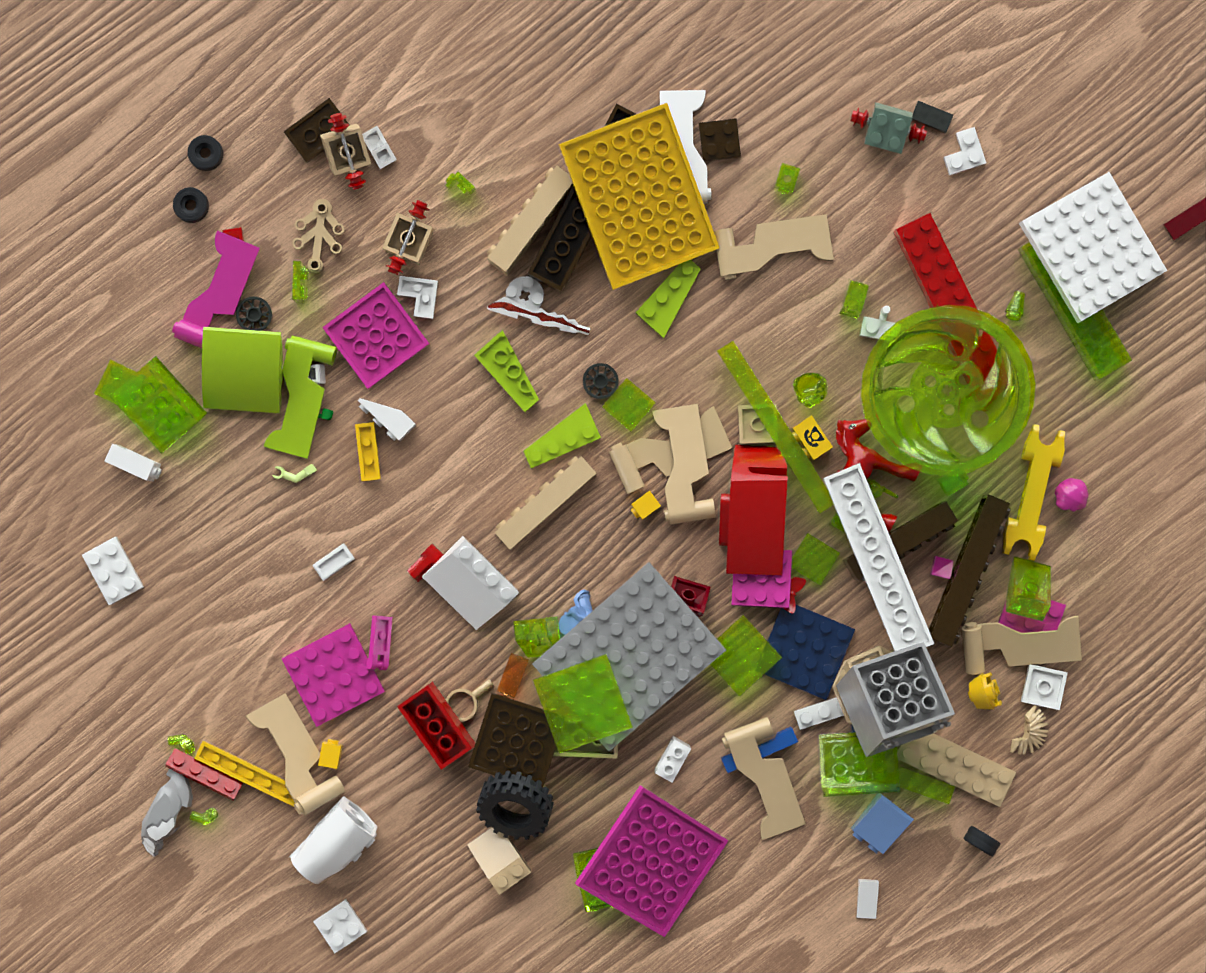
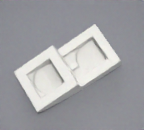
[362,126,397,169]

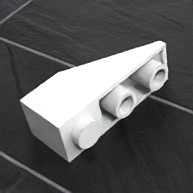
[358,398,416,441]

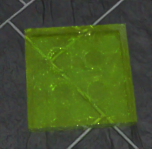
[710,615,783,696]

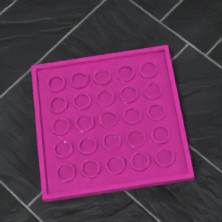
[575,785,728,937]

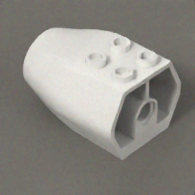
[289,796,377,884]

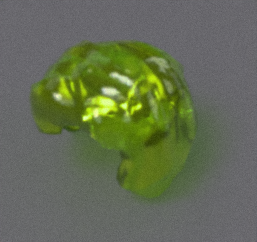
[793,372,828,408]

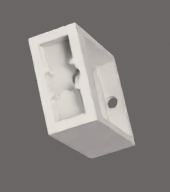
[105,444,162,482]
[654,736,691,782]

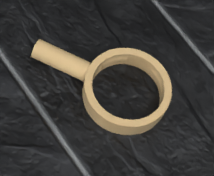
[446,679,494,721]

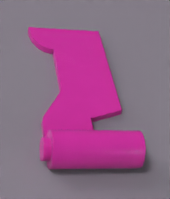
[172,230,260,349]

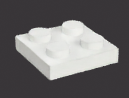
[1021,664,1068,710]
[313,899,367,953]

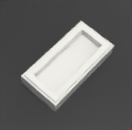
[312,543,355,581]

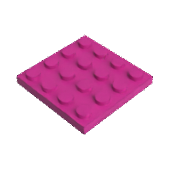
[322,282,430,389]
[282,623,385,727]

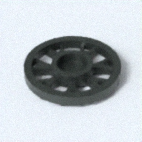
[236,296,272,331]
[583,363,619,399]

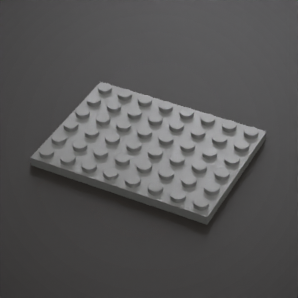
[532,562,726,751]

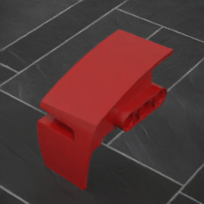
[719,445,788,576]

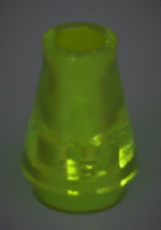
[1005,291,1025,321]

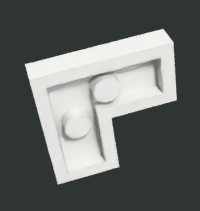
[943,127,986,176]
[397,276,438,319]

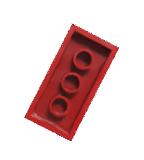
[397,681,475,770]

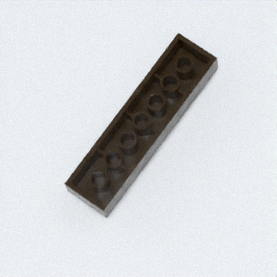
[929,494,1011,647]

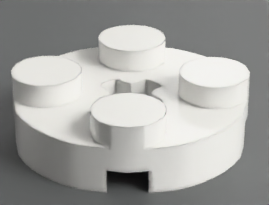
[506,276,544,315]

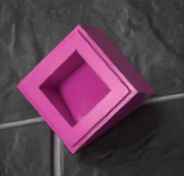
[930,556,953,579]

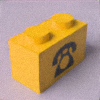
[791,415,833,461]

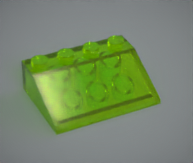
[109,356,207,454]
[819,732,901,797]

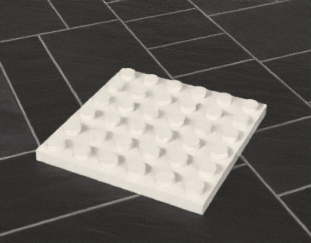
[1019,172,1167,323]

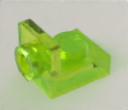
[445,172,476,195]

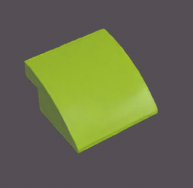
[202,327,284,413]

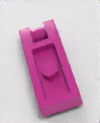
[366,615,393,671]

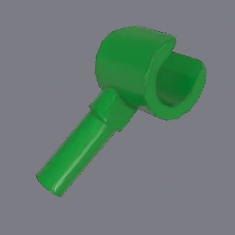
[318,408,333,420]

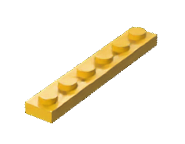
[194,741,295,807]

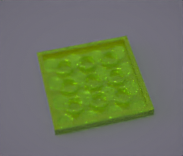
[533,653,633,754]

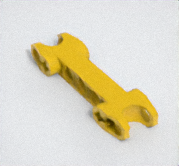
[1002,424,1065,561]

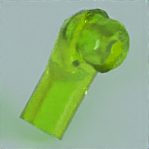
[167,734,195,754]
[189,808,218,825]

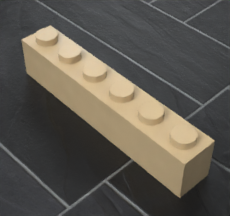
[495,456,597,550]

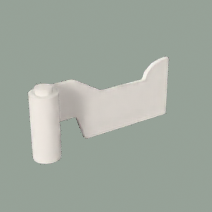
[660,90,711,204]

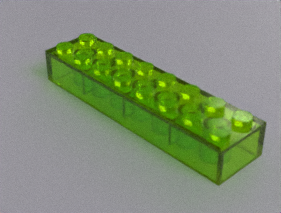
[1017,242,1132,381]

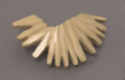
[1010,705,1048,754]

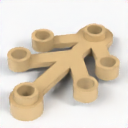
[292,199,345,274]

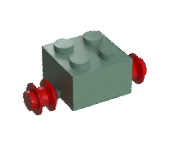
[850,102,927,154]

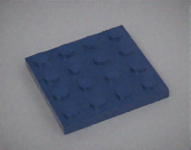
[755,605,855,700]

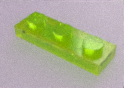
[894,767,955,804]

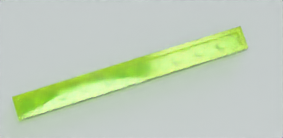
[717,341,834,514]

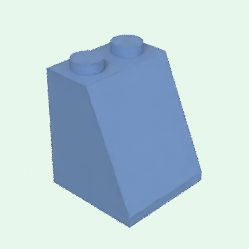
[851,792,914,854]

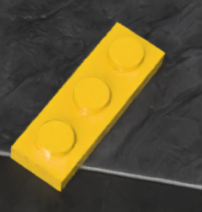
[355,422,381,482]

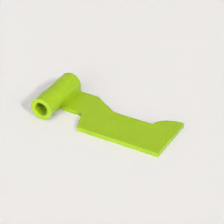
[263,335,337,459]

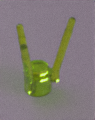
[867,479,899,498]

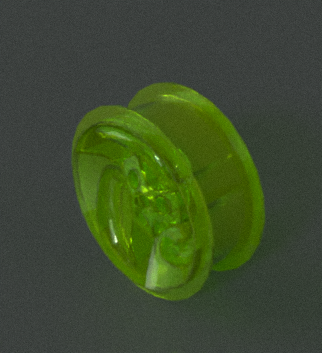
[861,305,1036,476]

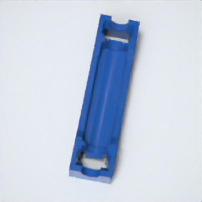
[721,727,798,773]

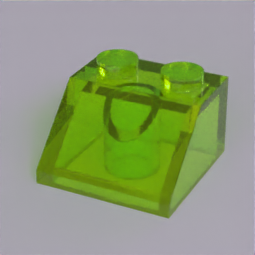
[513,616,560,658]

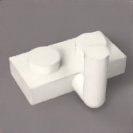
[859,306,902,343]

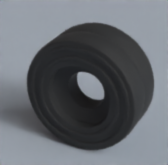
[187,135,224,171]
[173,187,209,223]
[963,826,1001,857]

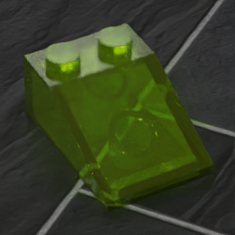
[1006,556,1051,621]

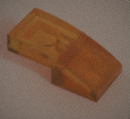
[497,653,529,698]

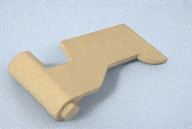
[714,214,834,280]
[609,406,732,494]
[962,616,1082,675]
[246,693,345,816]
[722,717,805,840]

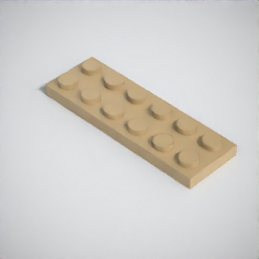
[895,733,1016,807]

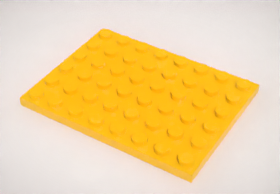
[558,103,720,290]

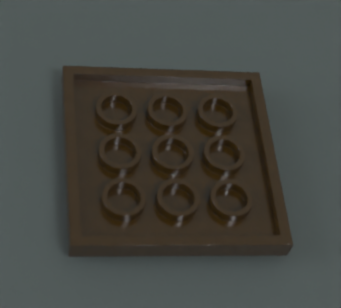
[468,693,566,787]

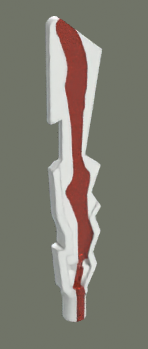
[487,297,590,335]

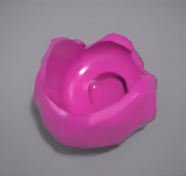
[1055,478,1089,512]

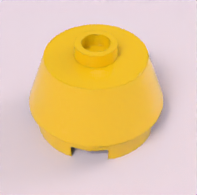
[968,672,1002,710]

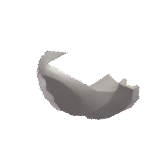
[141,769,193,857]

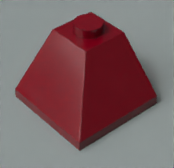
[671,576,711,617]

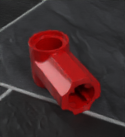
[407,543,443,582]

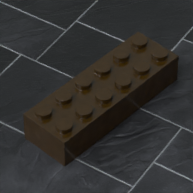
[843,501,958,582]

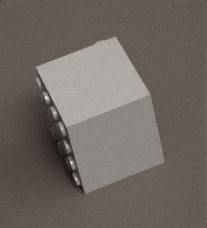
[836,642,955,757]

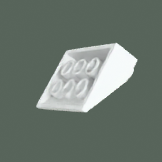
[422,536,519,630]

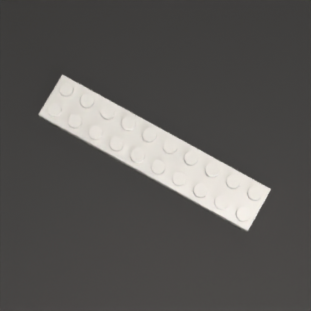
[823,463,934,651]

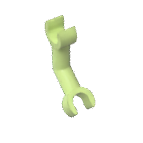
[272,464,317,483]

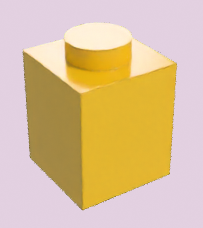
[630,491,661,520]
[318,739,343,769]

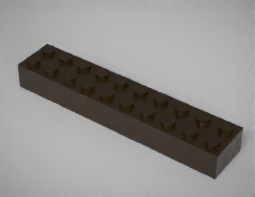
[527,103,636,293]

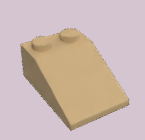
[467,828,532,895]

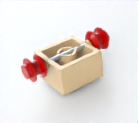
[320,113,371,190]
[383,200,434,276]

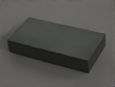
[912,101,953,133]

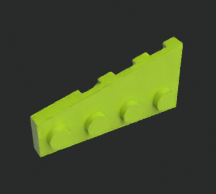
[636,260,701,339]
[474,330,539,412]
[523,403,601,469]

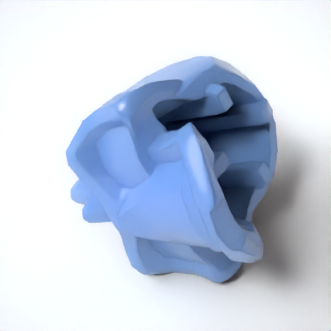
[557,590,593,641]

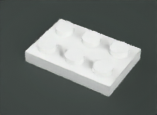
[82,537,144,605]

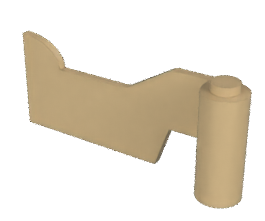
[652,404,716,525]

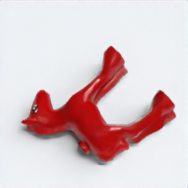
[836,419,923,533]

